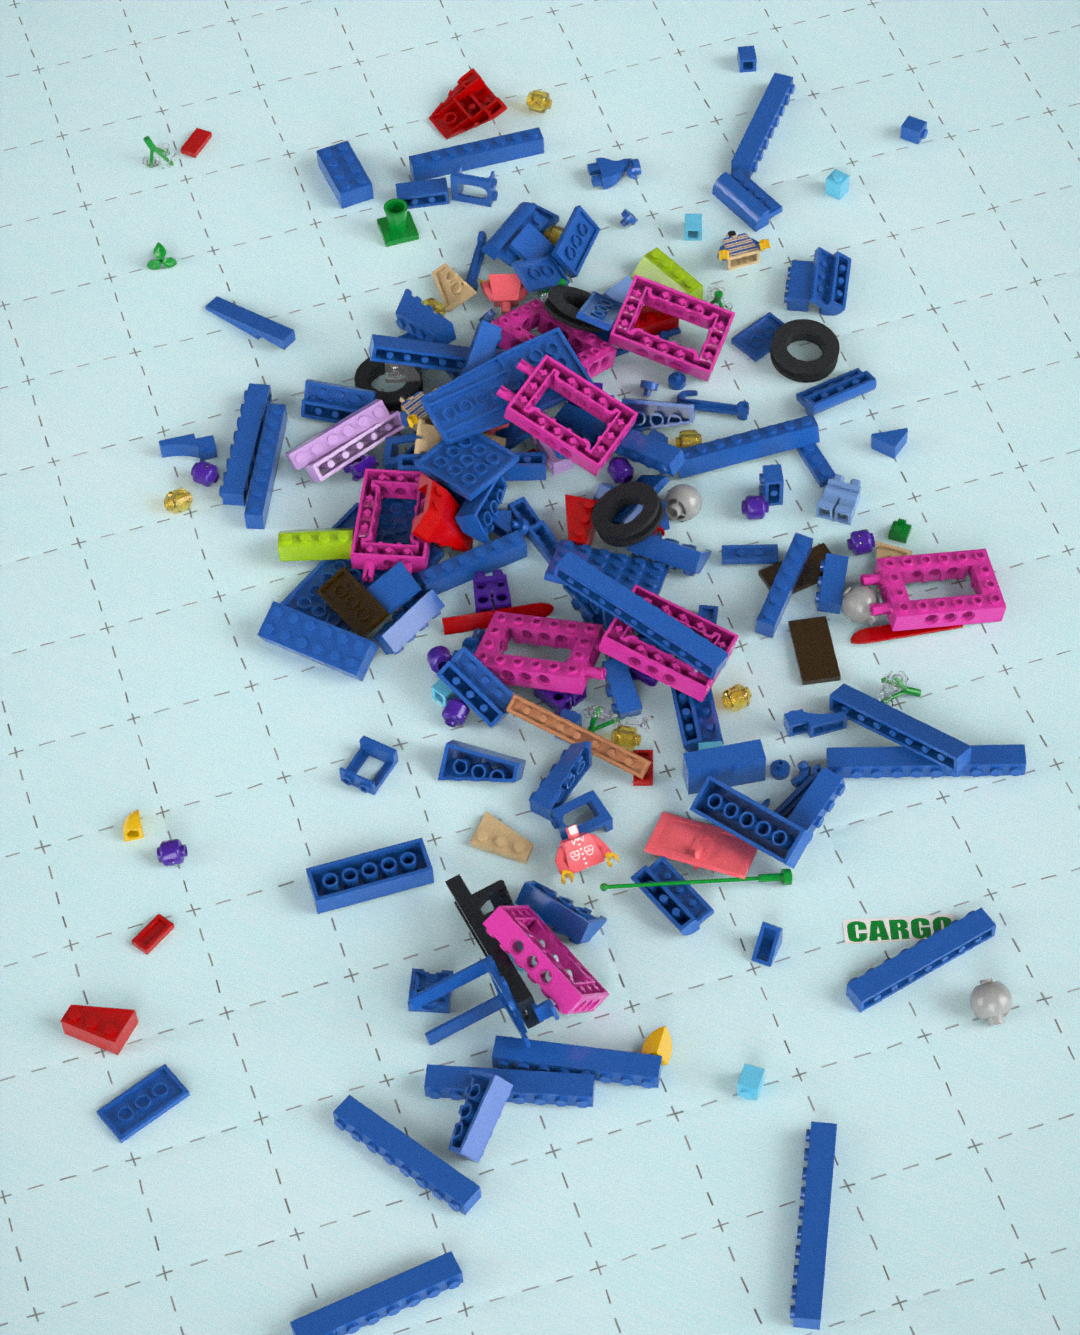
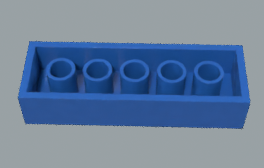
[257,601,378,681]
[689,775,813,869]
[306,838,434,914]

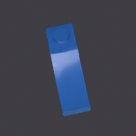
[159,433,218,461]
[784,709,847,738]

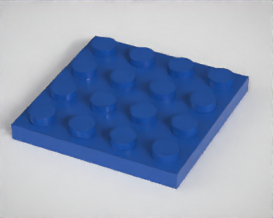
[415,433,519,501]

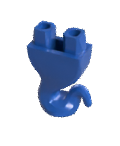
[587,158,641,190]

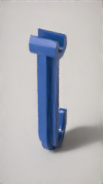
[465,231,487,292]
[677,390,749,421]
[762,764,821,817]

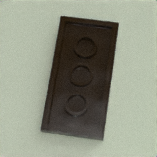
[758,543,832,594]
[316,566,390,638]
[788,616,841,685]

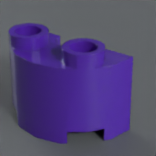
[343,455,379,482]

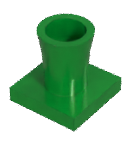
[377,198,419,247]

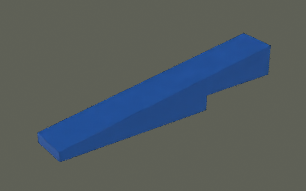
[205,296,296,350]
[508,497,559,564]

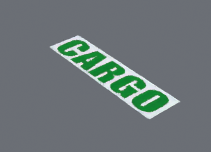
[843,914,955,944]

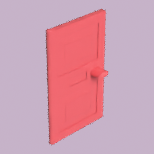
[644,812,758,879]

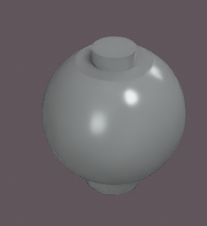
[665,484,702,521]
[841,585,881,625]
[970,978,1012,1026]

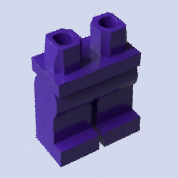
[473,569,512,613]
[532,687,587,716]

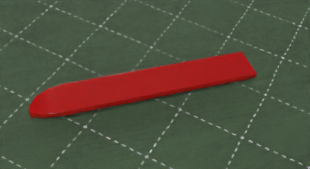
[442,603,554,635]
[850,624,963,644]

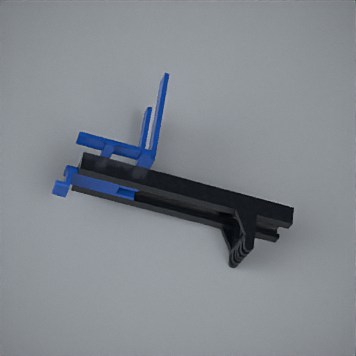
[408,874,559,1048]

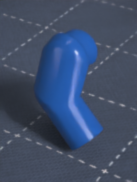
[790,760,811,788]

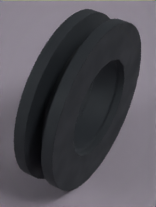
[544,285,604,332]
[770,319,840,383]
[354,357,423,412]
[592,482,664,547]

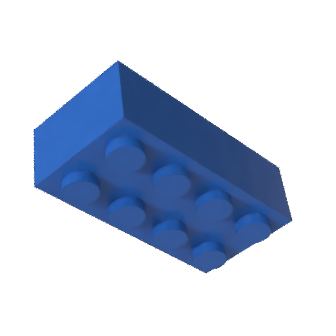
[316,141,374,209]

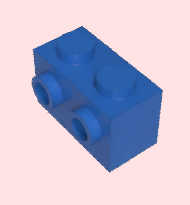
[759,464,784,506]

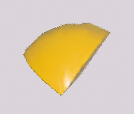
[123,809,144,842]
[641,1026,672,1065]

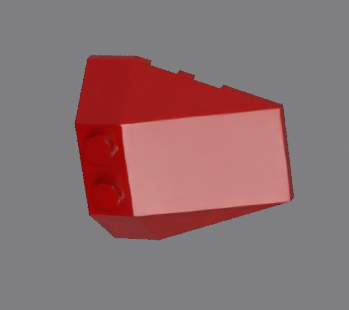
[429,68,508,140]
[411,474,474,553]

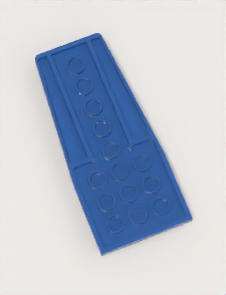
[421,327,594,445]

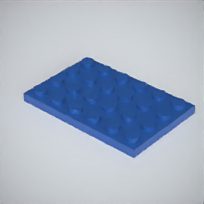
[544,540,669,596]

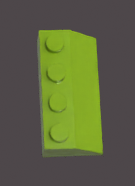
[631,248,703,300]
[278,528,355,562]

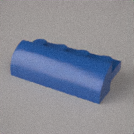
[712,169,782,232]
[481,202,549,267]
[808,247,851,316]
[796,368,876,416]
[301,379,376,423]
[436,646,514,728]
[671,687,724,752]
[630,856,714,936]

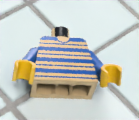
[717,231,771,271]
[400,391,433,432]

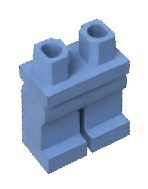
[816,474,861,525]

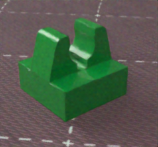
[888,518,912,543]

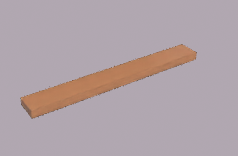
[505,694,651,780]

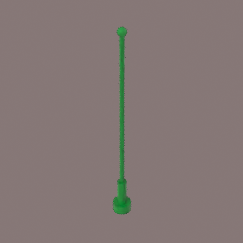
[600,869,792,891]

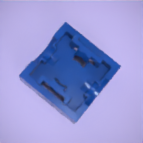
[408,968,453,1014]

